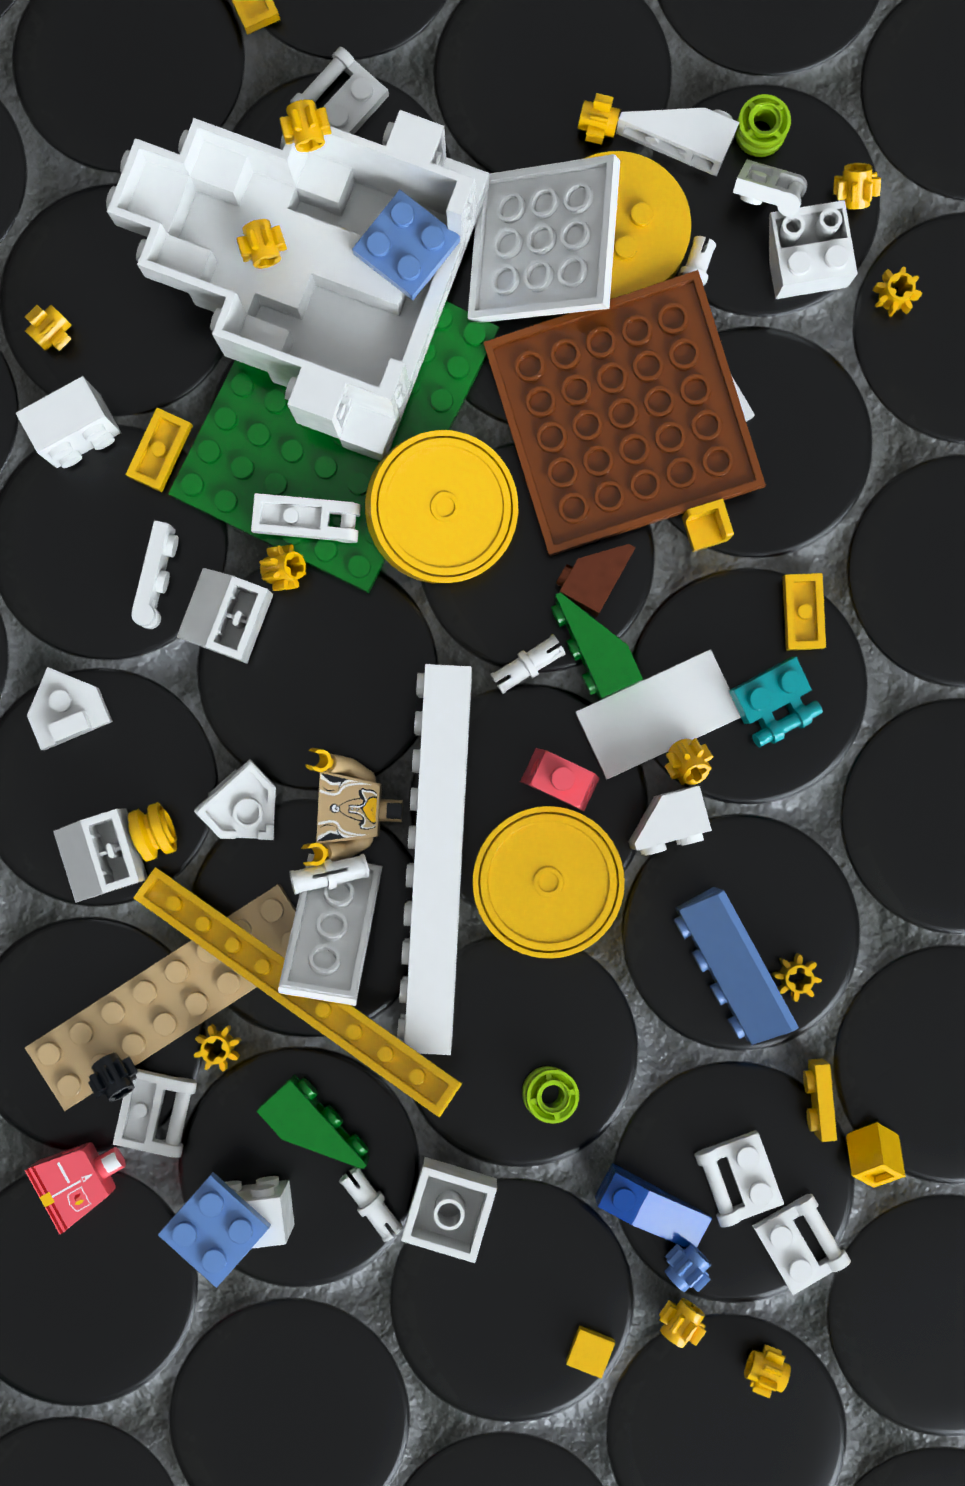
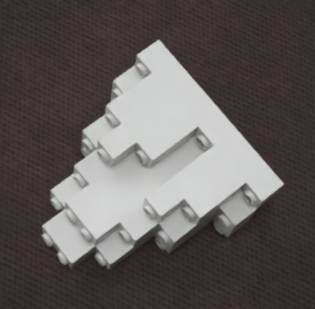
[106,110,489,461]

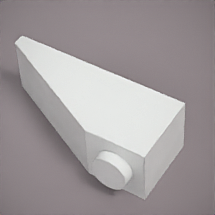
[616,108,739,177]

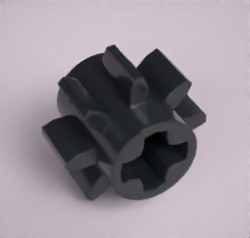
[88,1053,138,1102]

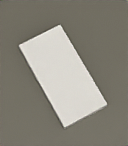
[575,649,741,780]
[278,854,382,1006]

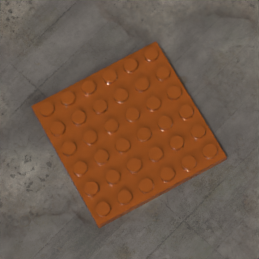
[483,270,766,556]

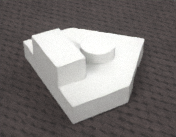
[27,667,113,750]
[194,759,276,840]

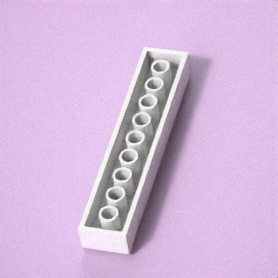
[397,664,472,1055]

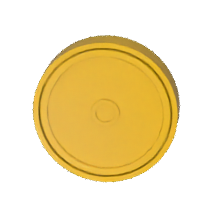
[584,151,691,299]
[365,430,518,583]
[473,806,625,959]

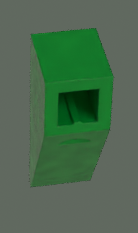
[551,592,643,700]
[256,1074,370,1169]

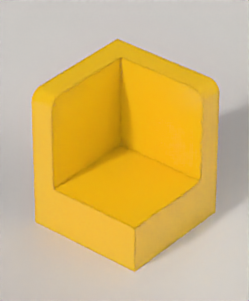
[682,498,734,552]
[846,1122,906,1188]

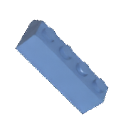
[674,887,799,1045]

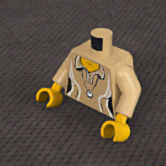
[301,748,403,866]

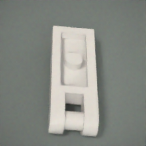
[251,493,361,543]
[131,520,179,629]

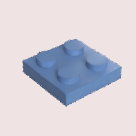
[352,189,460,300]
[158,1172,271,1288]

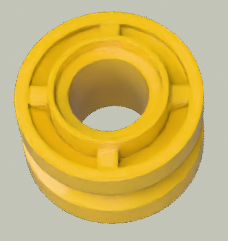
[128,802,177,862]

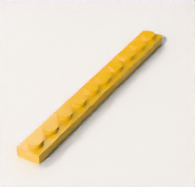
[133,867,462,1117]

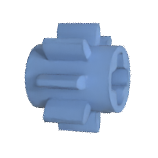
[664,1244,711,1292]

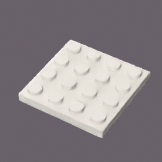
[467,154,620,322]

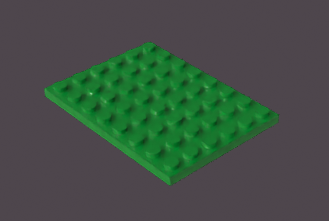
[168,301,499,594]

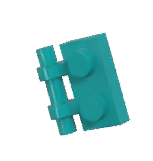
[729,657,823,747]

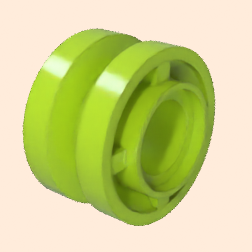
[735,94,791,157]
[522,1066,579,1124]

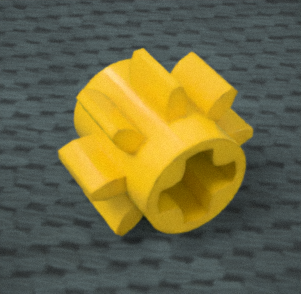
[578,93,621,145]
[279,99,331,152]
[833,163,881,209]
[236,219,287,269]
[872,266,922,317]
[25,305,72,351]
[259,544,306,591]
[665,738,713,785]
[772,953,822,1002]
[194,1024,242,1072]
[659,1298,706,1348]
[744,1344,791,1398]

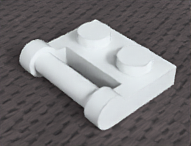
[290,46,389,134]
[733,159,808,217]
[113,1069,197,1158]
[694,1130,784,1227]
[752,1194,851,1295]

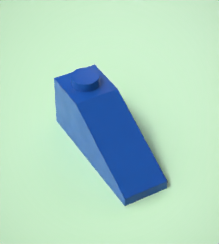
[595,1163,712,1248]

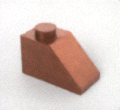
[556,544,636,617]

